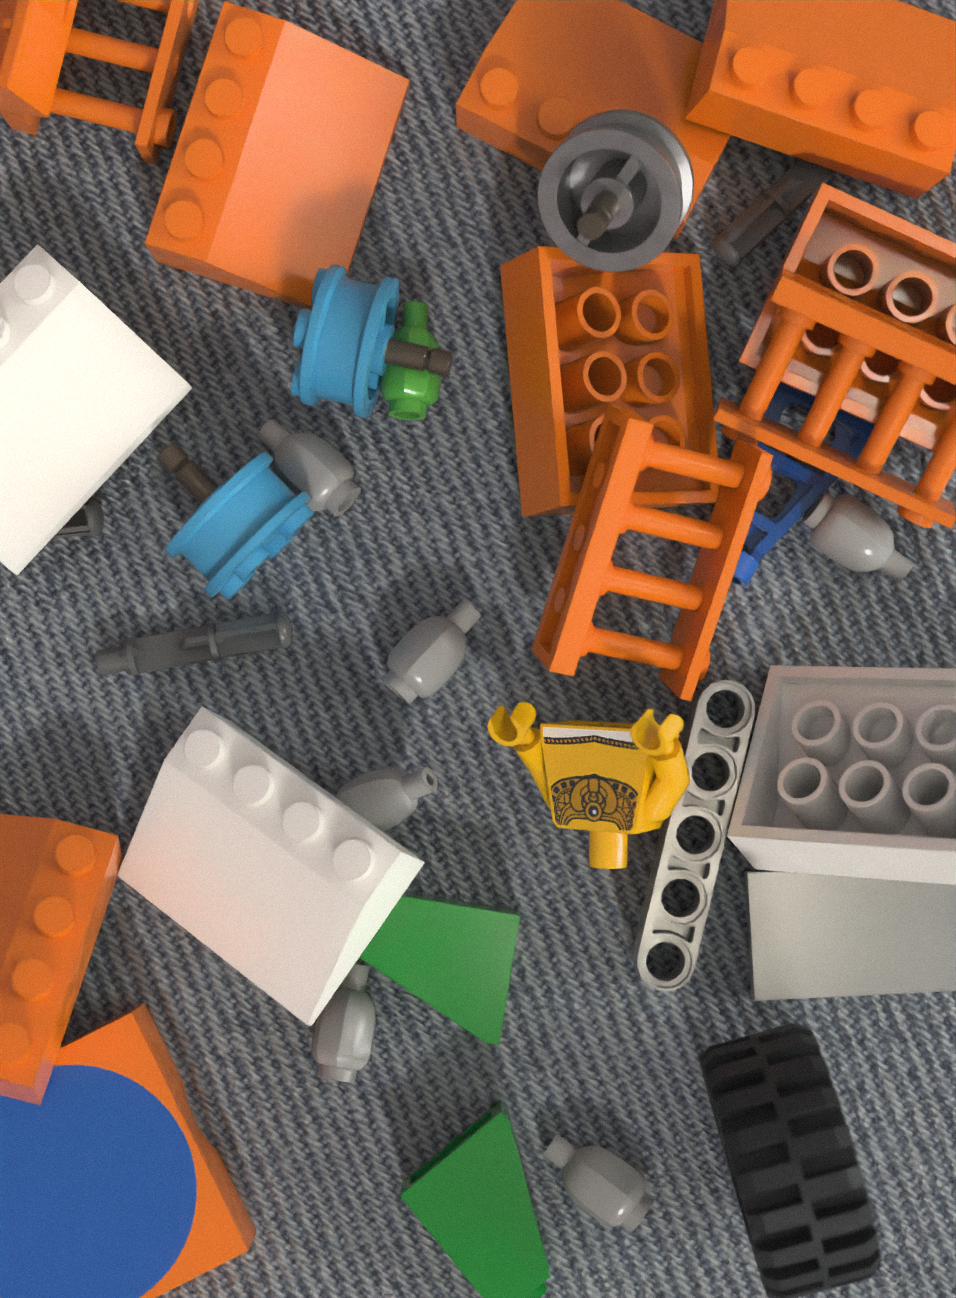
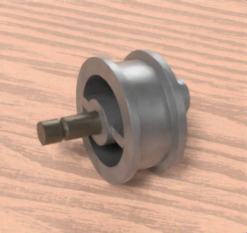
[537,109,694,272]

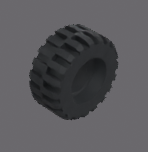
[699,1023,882,1298]

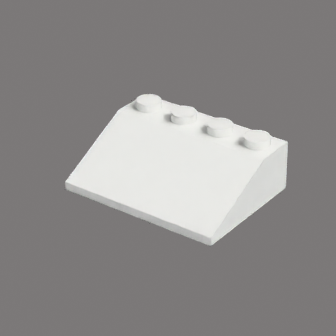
[0,244,192,575]
[727,665,956,885]
[117,706,425,1026]

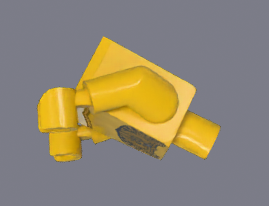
[487,702,690,869]

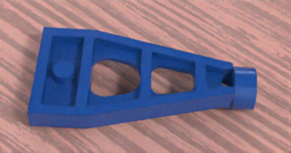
[731,382,875,587]

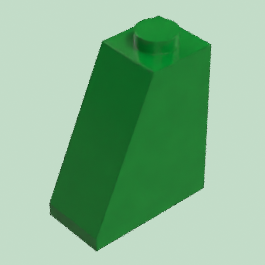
[359,891,520,1045]
[400,1100,551,1298]

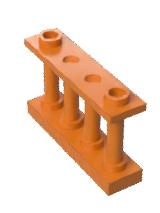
[0,0,199,165]
[713,268,956,529]
[531,404,773,701]

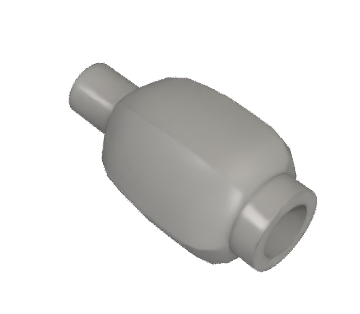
[258,419,361,517]
[802,491,913,583]
[381,599,481,705]
[336,766,438,832]
[311,964,376,1083]
[543,1134,655,1232]

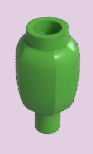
[380,301,441,421]

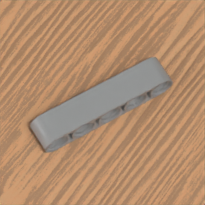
[632,680,755,991]

